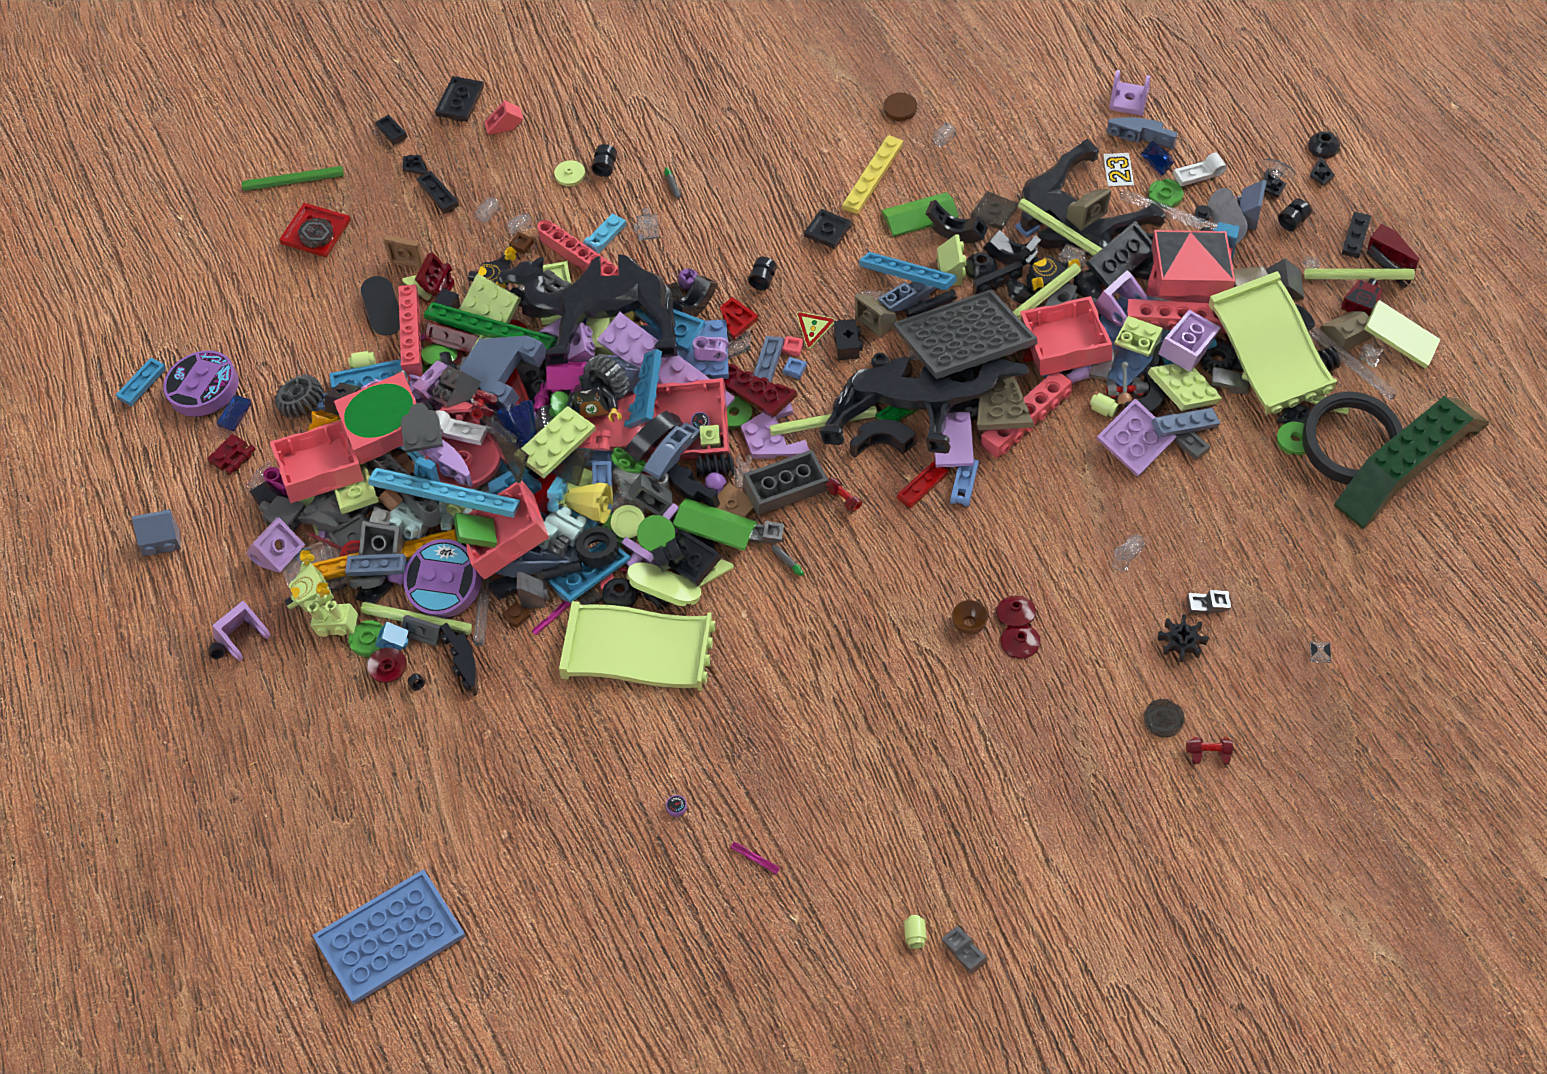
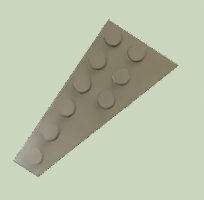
[977,355,1034,430]

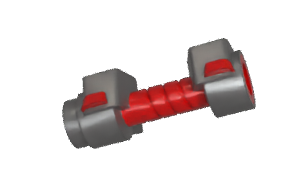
[1106,377,1149,400]

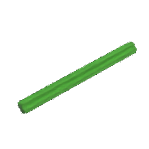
[242,166,344,191]

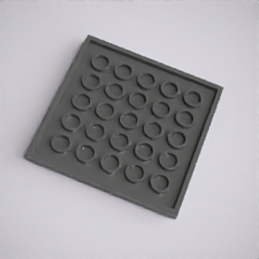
[893,290,1038,379]

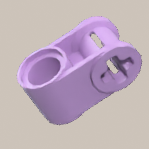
[693,336,729,362]

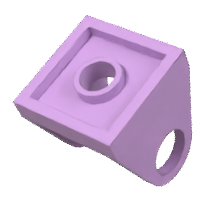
[1109,70,1151,116]
[1094,270,1149,327]
[246,518,305,572]
[212,601,271,661]

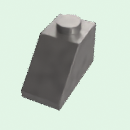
[517,572,549,609]

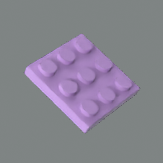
[1096,399,1176,477]

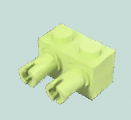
[307,601,358,637]

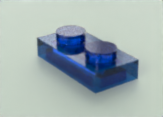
[217,395,252,432]

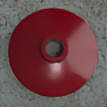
[996,595,1036,627]
[1001,625,1040,659]
[367,647,407,683]

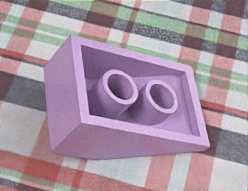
[1158,310,1221,372]
[934,412,974,467]

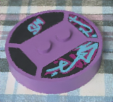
[163,351,239,417]

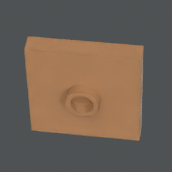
[384,235,424,268]
[717,483,754,518]

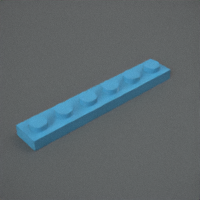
[859,252,957,290]

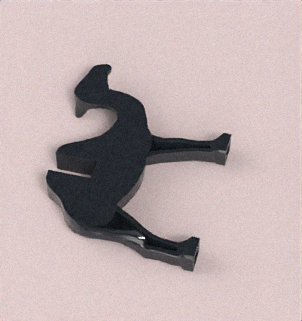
[1020,138,1166,299]
[497,254,678,365]
[820,357,1029,454]

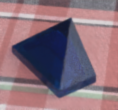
[1141,141,1174,176]

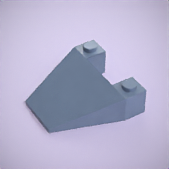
[460,336,547,413]
[496,511,578,578]

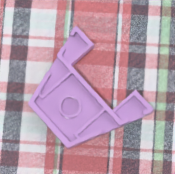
[741,403,810,458]

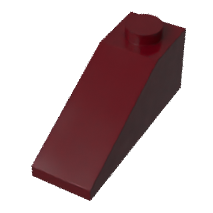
[1367,224,1420,271]

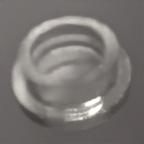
[1302,256,1320,269]

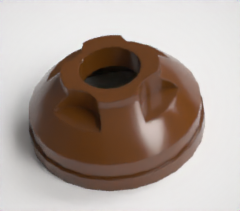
[952,600,988,634]

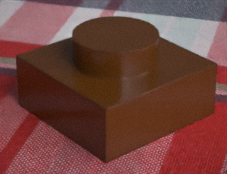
[509,232,534,254]
[502,602,530,629]

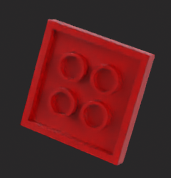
[279,203,351,258]

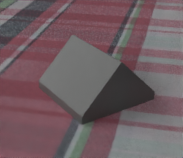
[1265,258,1304,300]
[359,521,405,555]

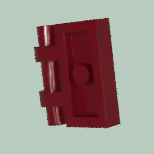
[207,434,256,475]

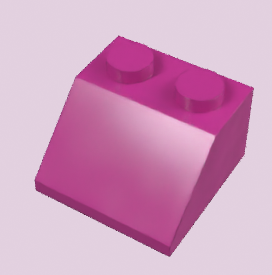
[546,362,587,392]

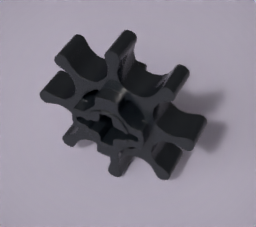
[1157,614,1209,662]

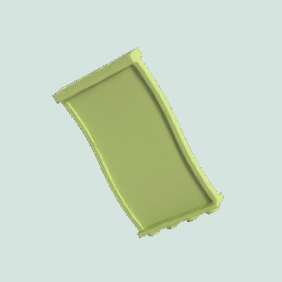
[1208,271,1337,415]
[559,601,715,691]

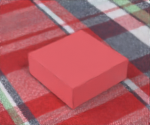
[782,336,804,357]

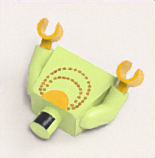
[284,550,334,612]

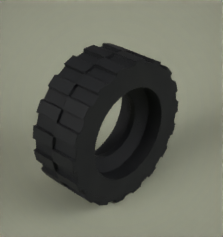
[575,526,619,568]

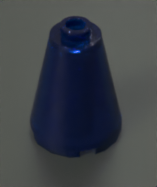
[497,400,536,451]

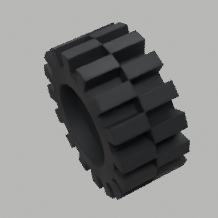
[1201,340,1236,374]

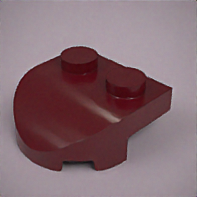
[415,252,454,295]

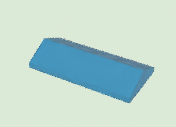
[547,542,631,603]

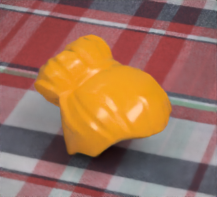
[307,410,341,431]

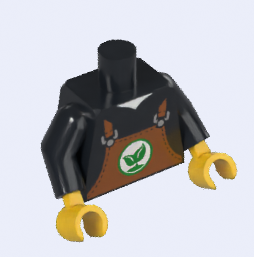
[566,374,622,422]

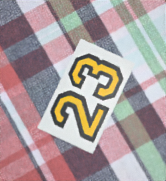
[1103,153,1134,186]

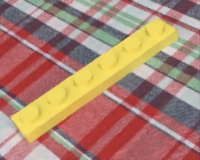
[842,135,903,215]

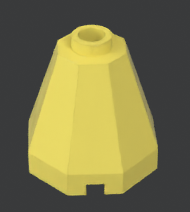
[564,483,613,524]

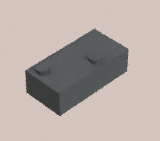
[742,450,828,516]

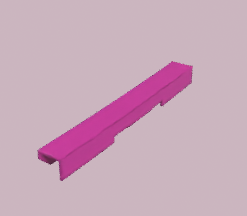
[532,600,572,635]
[730,841,780,874]

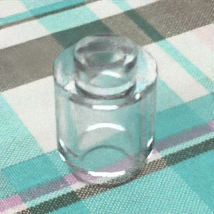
[932,122,956,147]
[475,197,500,222]
[505,212,533,236]

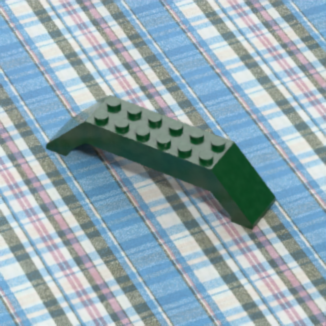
[1334,396,1489,529]

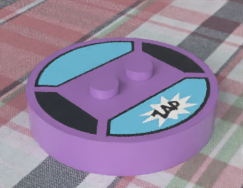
[404,539,482,618]

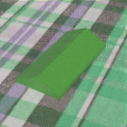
[881,192,959,237]
[673,498,757,551]

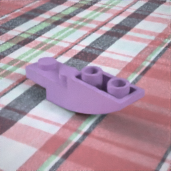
[417,440,473,488]

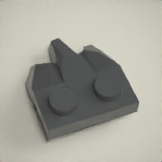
[298,493,352,531]

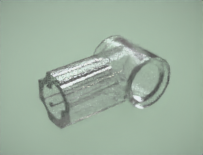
[1112,534,1146,571]

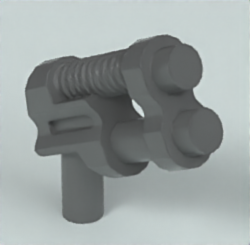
[543,269,571,292]

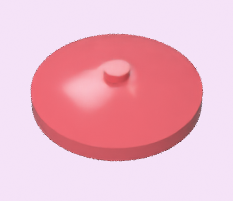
[586,391,653,451]
[425,432,501,489]

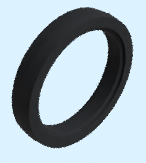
[1302,392,1403,485]

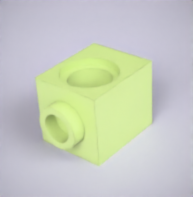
[700,425,722,449]

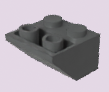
[431,365,481,407]

